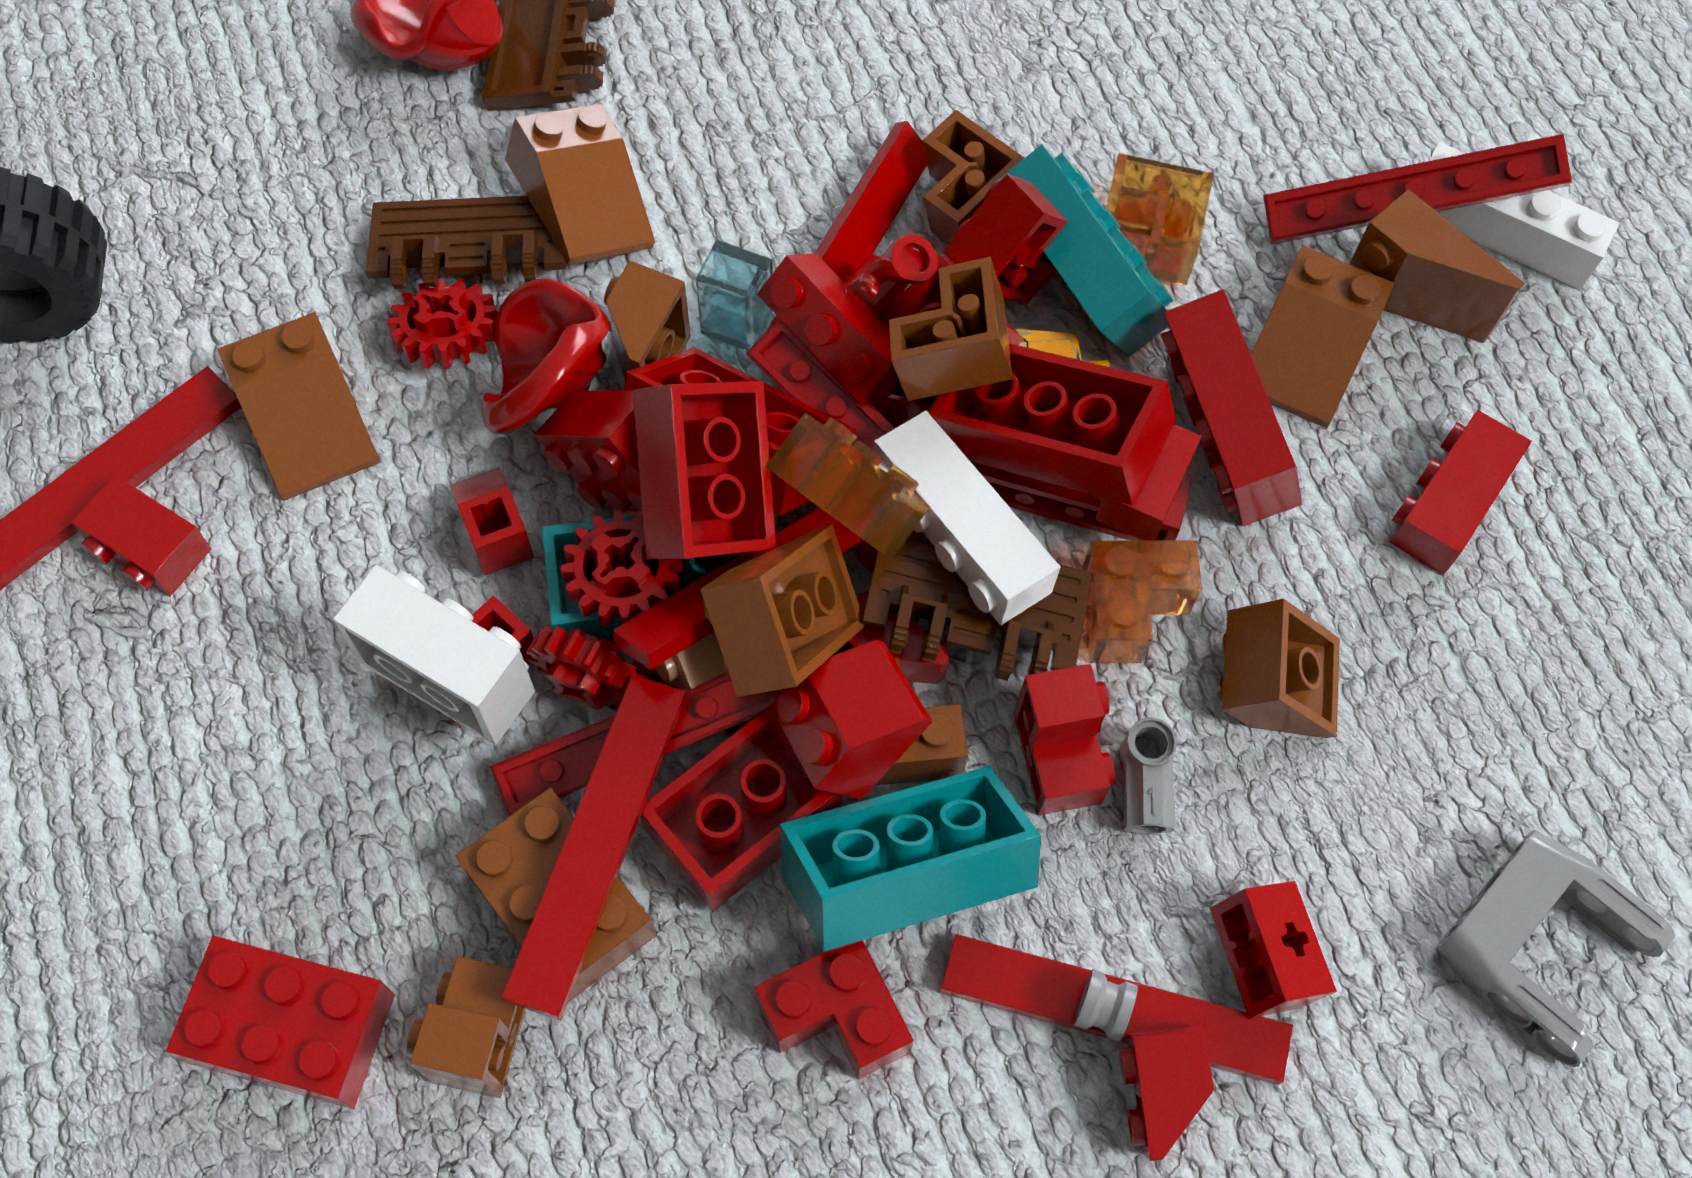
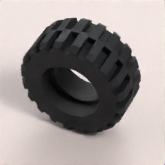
[0,167,107,343]

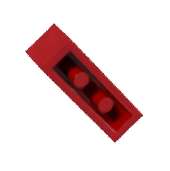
[757,253,900,403]
[1389,409,1532,576]

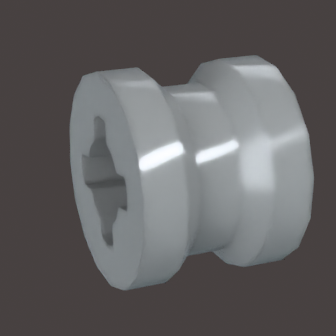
[1074,969,1138,1042]

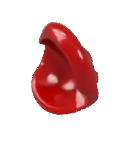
[350,0,503,71]
[482,279,610,434]

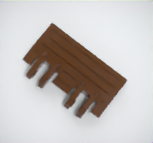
[482,0,615,111]
[366,196,566,289]
[862,521,1093,681]

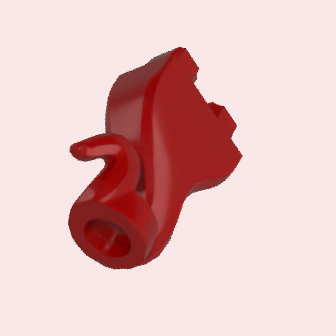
[843,234,940,318]

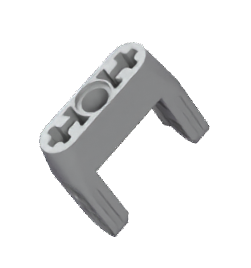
[1437,830,1675,1067]

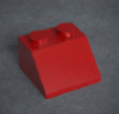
[770,639,933,799]

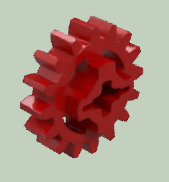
[387,278,498,369]
[561,509,683,627]
[526,626,644,710]

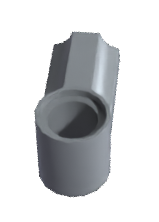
[1118,717,1177,835]

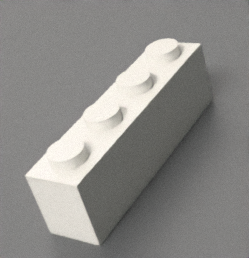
[1429,142,1620,290]
[870,411,1061,625]

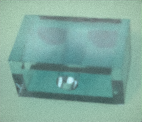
[696,239,776,351]

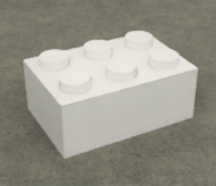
[333,564,535,746]

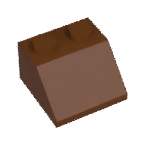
[604,260,691,378]
[1220,599,1340,738]

